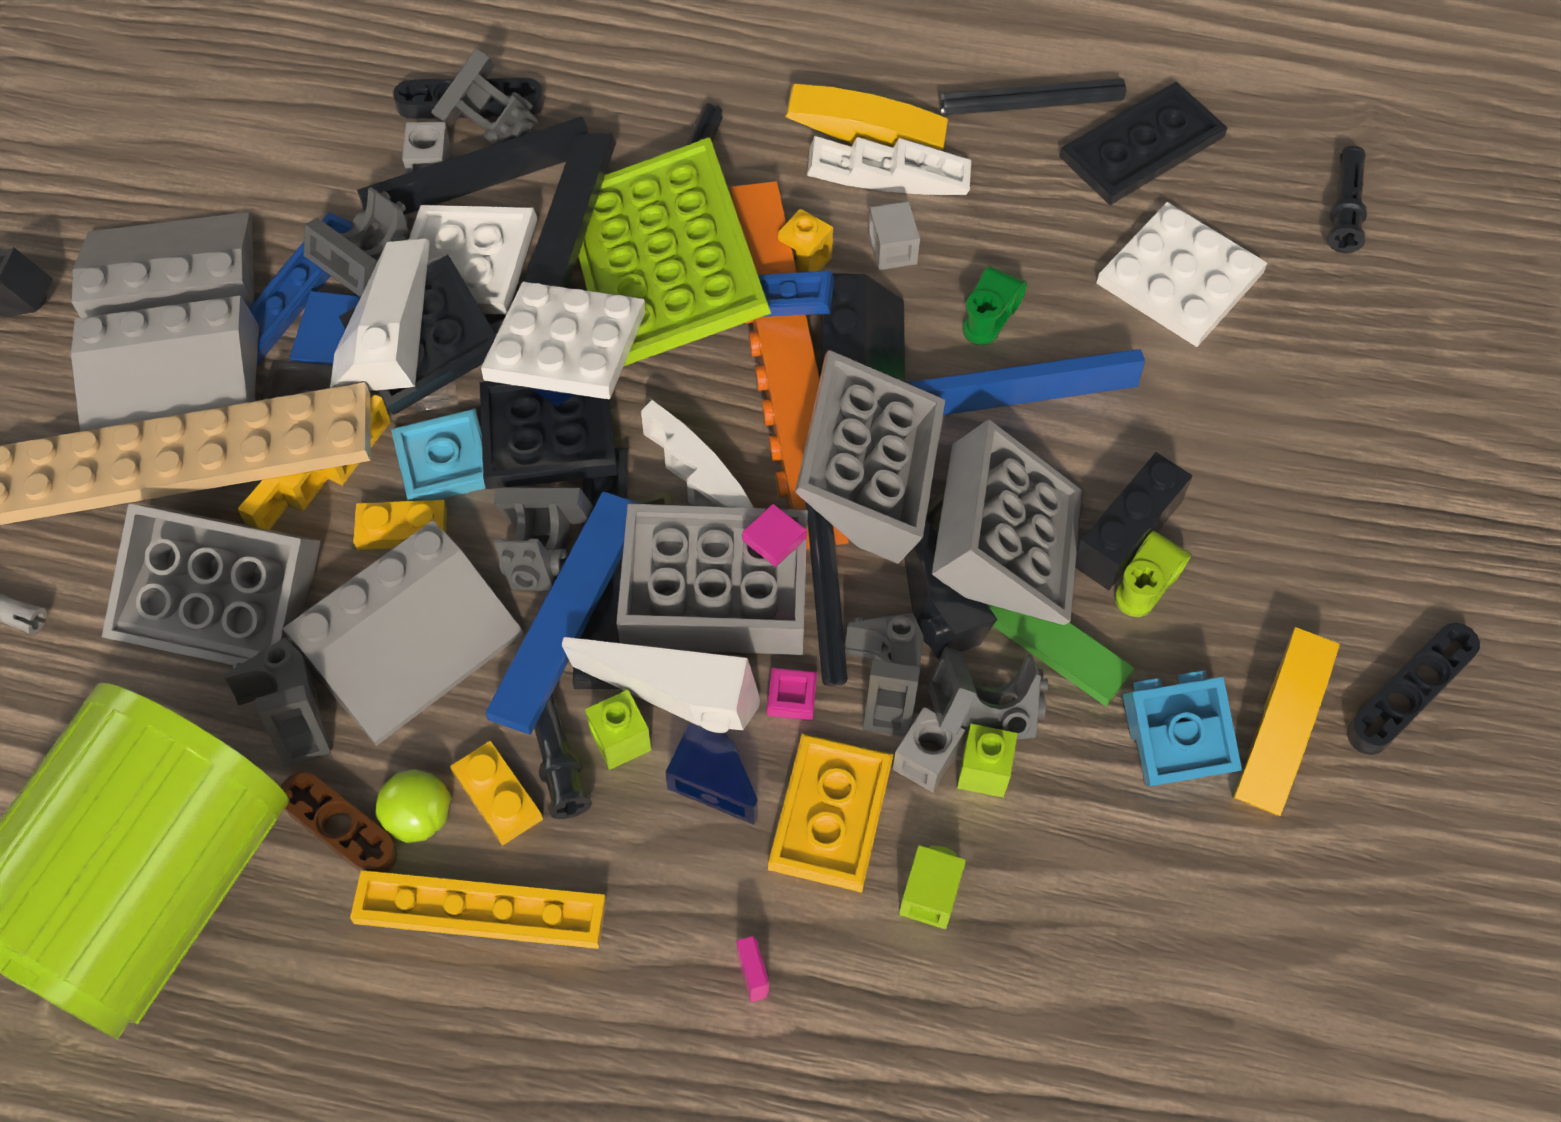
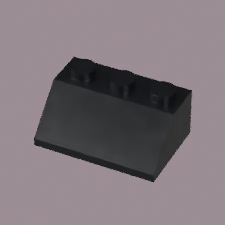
[822,273,905,382]

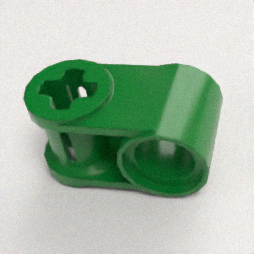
[962,265,1027,345]

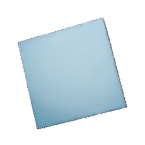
[391,409,485,501]

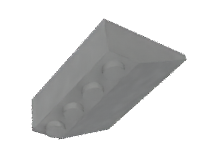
[72,212,255,318]
[71,295,259,432]
[795,350,945,564]
[932,419,1082,625]
[102,503,321,665]
[617,504,808,655]
[283,520,523,746]

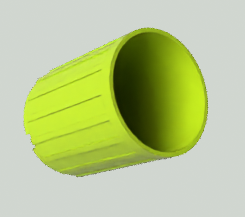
[0,683,289,1040]

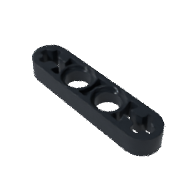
[393,78,544,119]
[1347,623,1480,755]

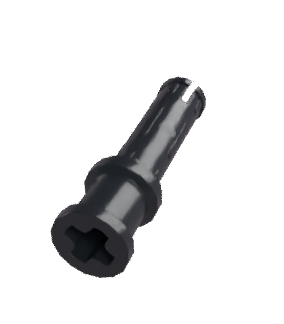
[1328,146,1367,253]
[534,692,592,819]

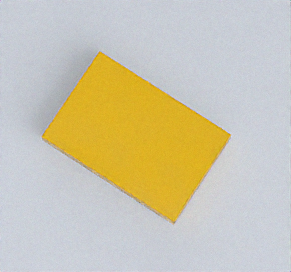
[768,734,893,893]

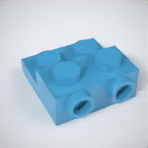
[1123,670,1242,786]

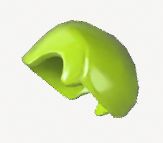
[376,769,452,844]

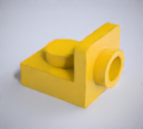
[778,210,833,273]

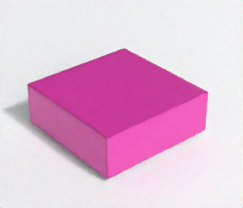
[742,504,807,567]
[767,667,818,721]
[736,936,769,1003]

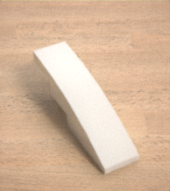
[807,136,971,195]
[641,400,754,508]

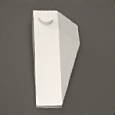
[330,238,429,391]
[562,637,761,733]

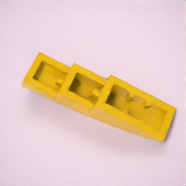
[785,84,948,151]
[238,395,391,530]
[1233,627,1340,816]

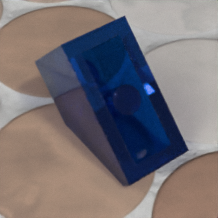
[665,723,758,825]

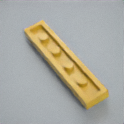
[350,870,606,949]

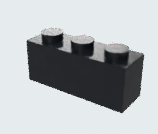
[1075,452,1193,591]

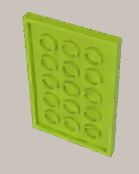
[578,137,771,366]

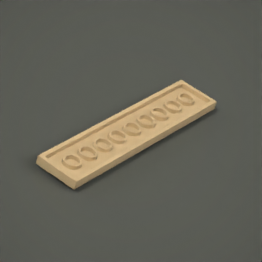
[0,382,371,525]

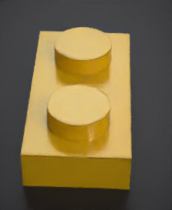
[353,500,447,550]
[450,740,543,846]

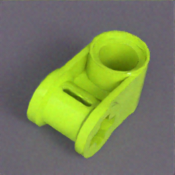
[1115,530,1192,617]

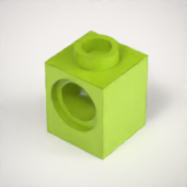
[585,690,652,770]
[957,723,1018,798]
[899,845,966,930]

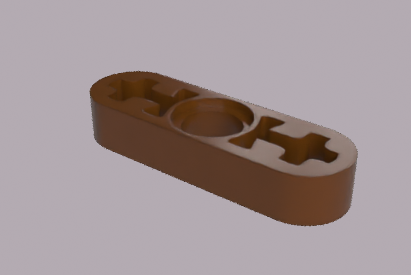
[280,772,397,873]

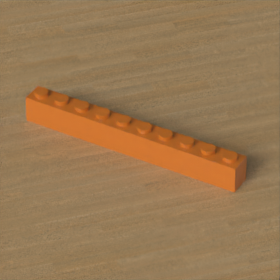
[730,181,849,549]

